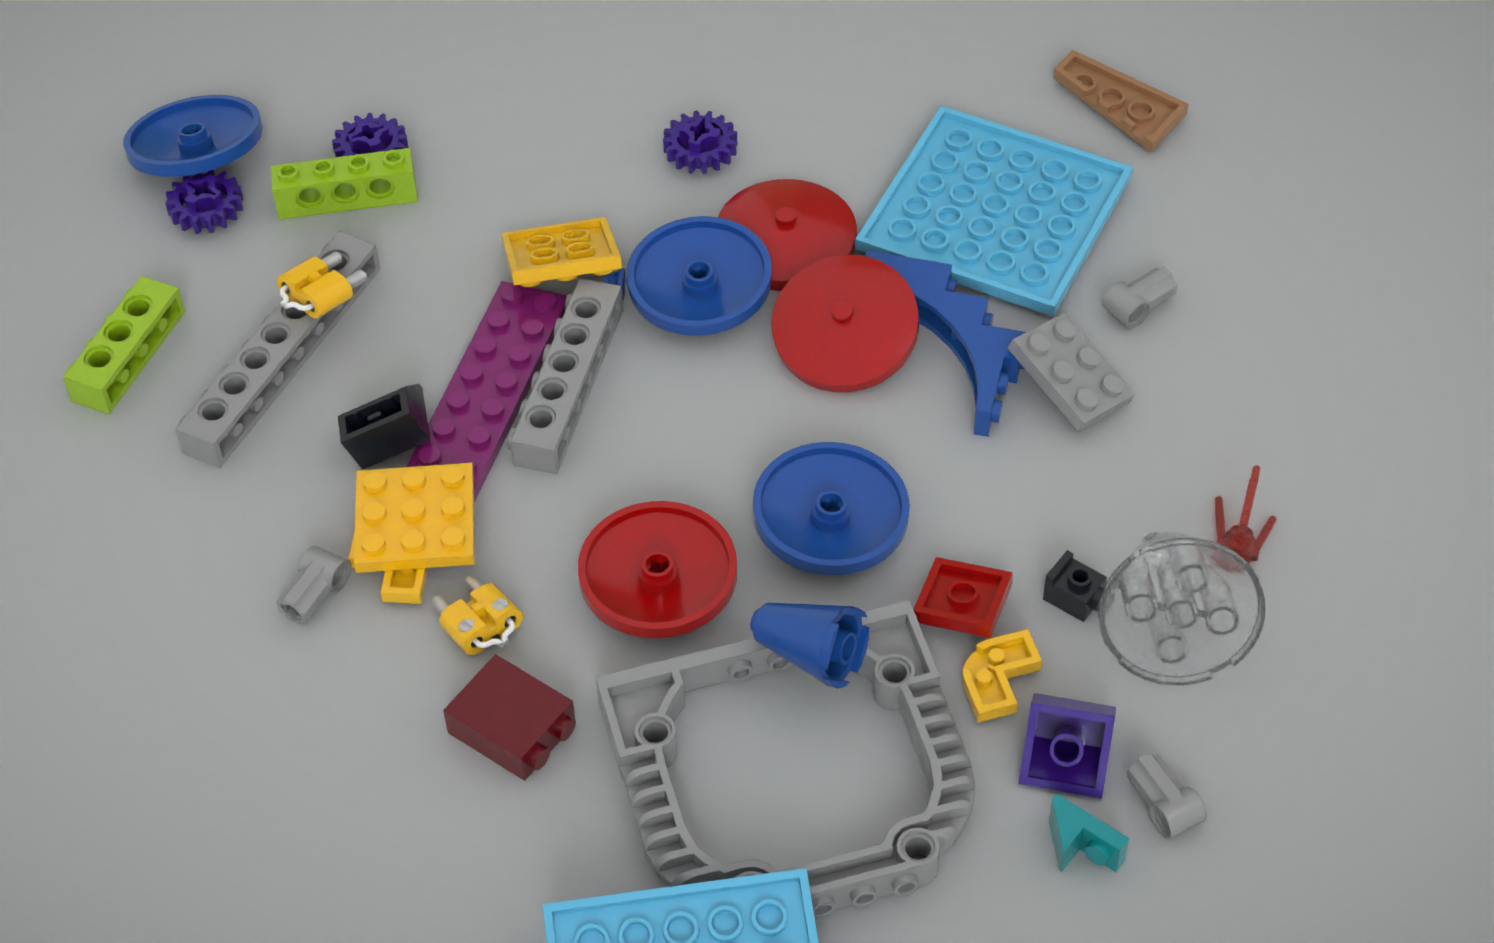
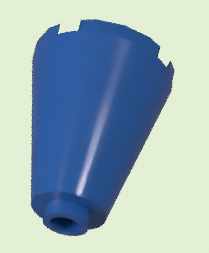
[750,602,869,689]

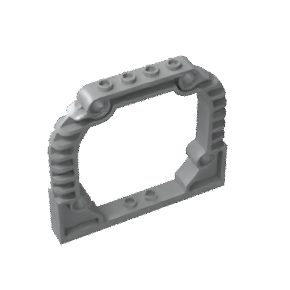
[596,600,975,917]

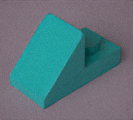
[1049,794,1129,872]

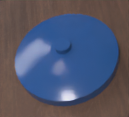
[123,95,263,177]
[627,216,772,336]
[753,442,910,575]

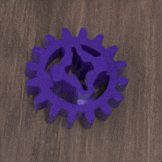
[663,110,738,174]
[332,113,409,157]
[165,170,244,234]

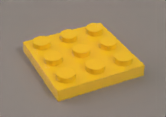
[501,216,622,287]
[354,463,475,573]

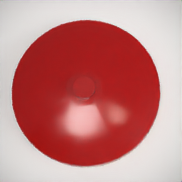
[718,179,857,291]
[771,255,920,393]
[578,501,737,638]

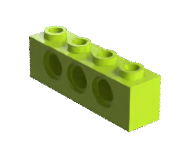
[270,148,418,220]
[63,276,185,414]

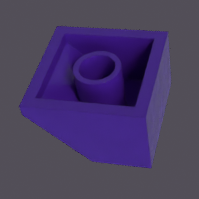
[1018,693,1116,798]

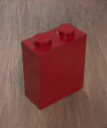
[443,654,576,781]

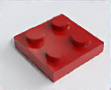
[913,557,1013,638]

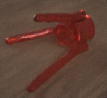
[1215,465,1277,566]

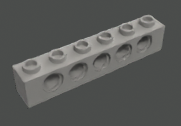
[507,278,623,474]

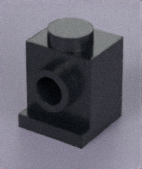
[1043,550,1109,622]

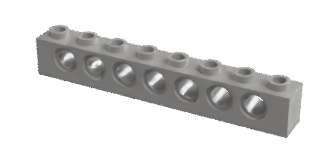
[176,231,380,468]

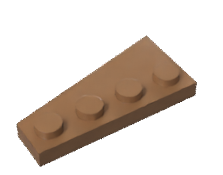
[1053,50,1188,153]

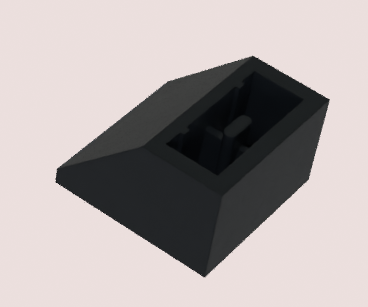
[338,383,430,470]

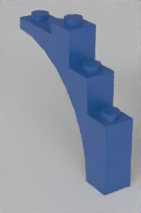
[865,250,1026,437]

